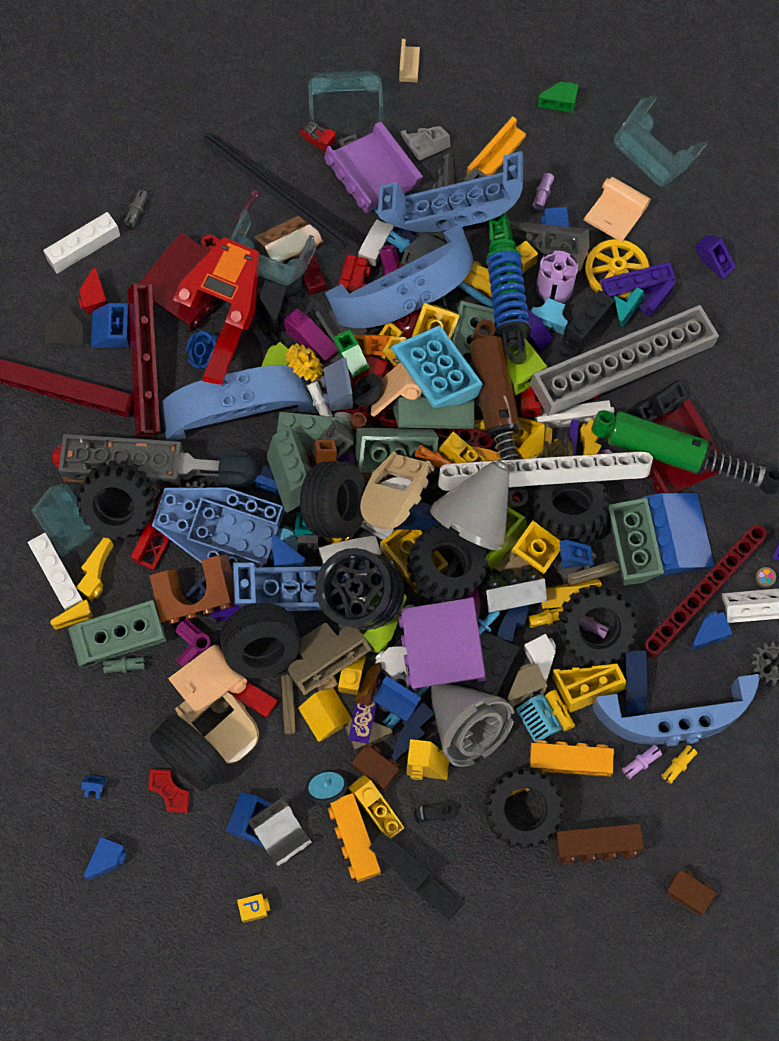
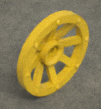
[585,239,649,300]

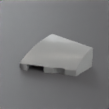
[401,126,451,161]

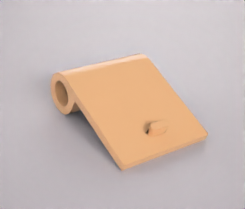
[584,177,651,242]
[371,363,422,417]
[168,645,247,715]

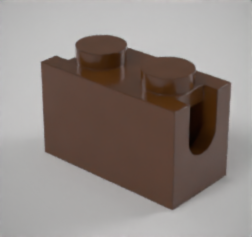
[352,744,399,792]
[665,870,716,916]

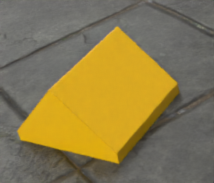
[298,687,352,742]

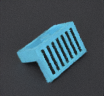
[516,694,563,742]

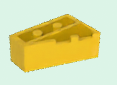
[553,664,626,713]
[407,739,449,780]

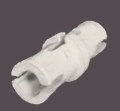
[307,381,333,417]

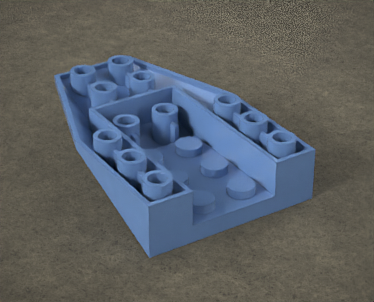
[152,488,285,574]

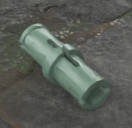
[103,656,145,673]

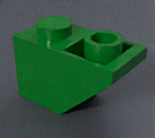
[333,329,370,378]

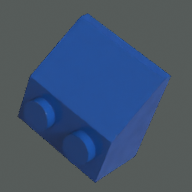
[226,793,272,847]

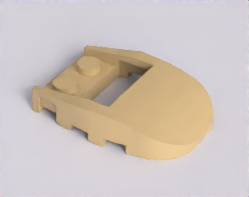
[360,452,435,529]
[175,691,259,764]

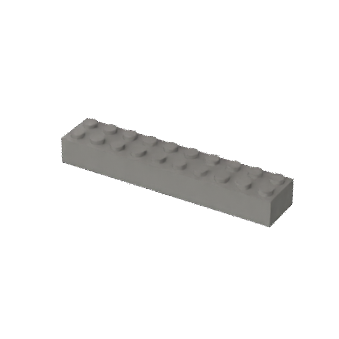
[530,305,719,416]

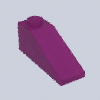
[283,309,338,363]

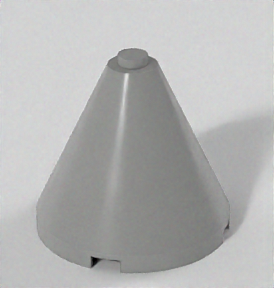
[430,460,510,550]
[430,683,514,767]

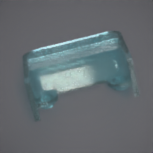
[308,70,383,122]
[614,95,707,186]
[230,209,316,286]

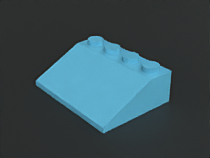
[391,326,482,408]

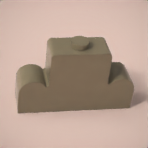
[288,623,371,695]

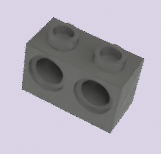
[311,420,354,460]

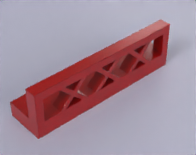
[131,491,170,571]

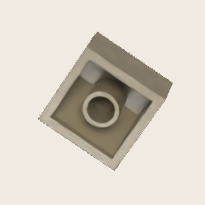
[507,663,547,707]

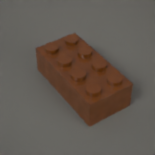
[553,824,644,865]

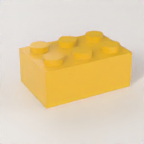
[380,530,449,594]

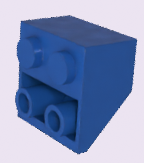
[91,303,130,348]

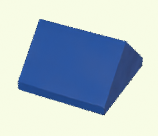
[271,534,305,567]

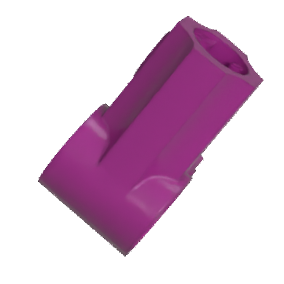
[378,245,403,276]
[175,619,213,667]

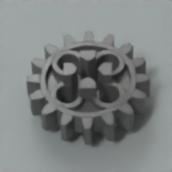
[750,642,779,687]

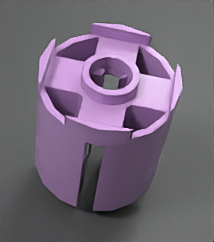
[536,251,578,303]

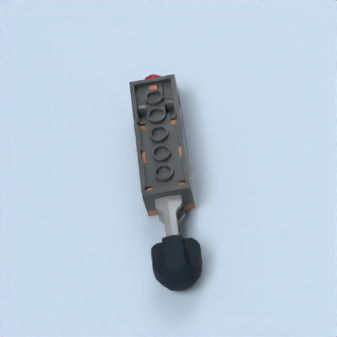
[52,434,258,490]

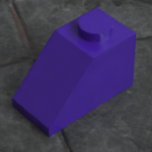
[694,235,736,279]
[526,309,553,352]

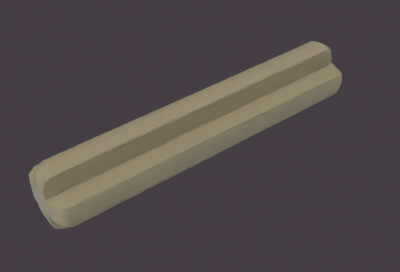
[567,561,619,586]
[281,675,295,735]

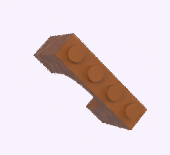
[149,555,235,624]

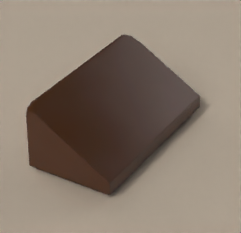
[355,662,382,706]

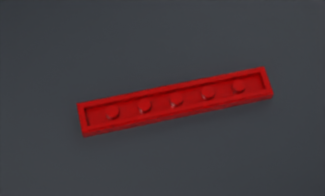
[203,322,244,385]

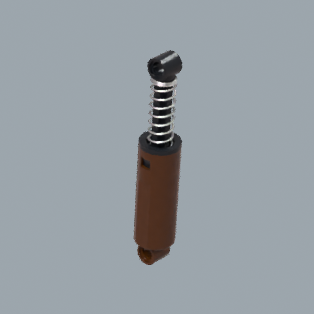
[469,319,528,511]

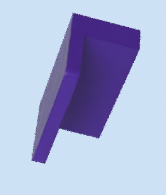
[637,279,675,318]

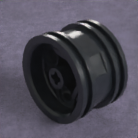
[316,548,405,630]

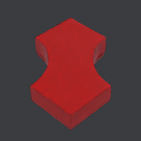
[148,769,190,813]

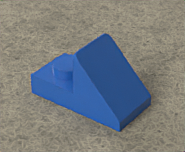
[560,540,593,568]

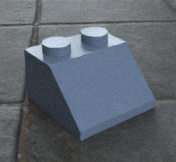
[321,358,353,411]

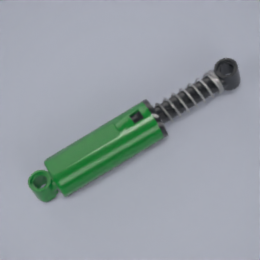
[591,410,779,494]

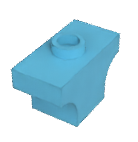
[531,298,568,335]

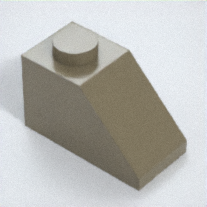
[345,721,393,753]

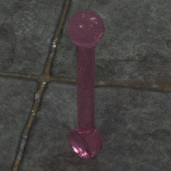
[235,190,259,222]

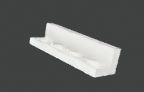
[534,400,614,429]
[722,589,779,623]

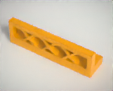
[467,116,526,176]

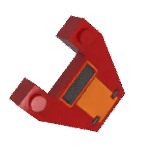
[173,237,259,330]

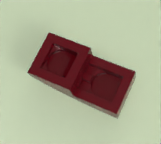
[296,253,327,295]

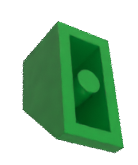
[537,82,578,113]

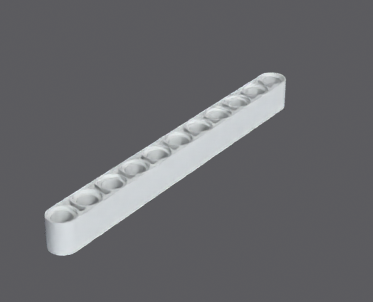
[438,452,653,491]

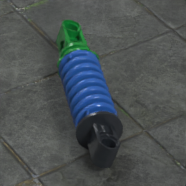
[486,213,531,365]

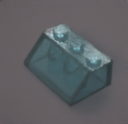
[31,484,94,557]

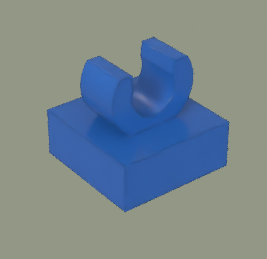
[81,774,107,799]

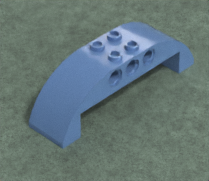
[378,151,523,233]
[325,224,473,328]
[159,365,317,441]
[233,561,393,611]
[592,674,759,747]

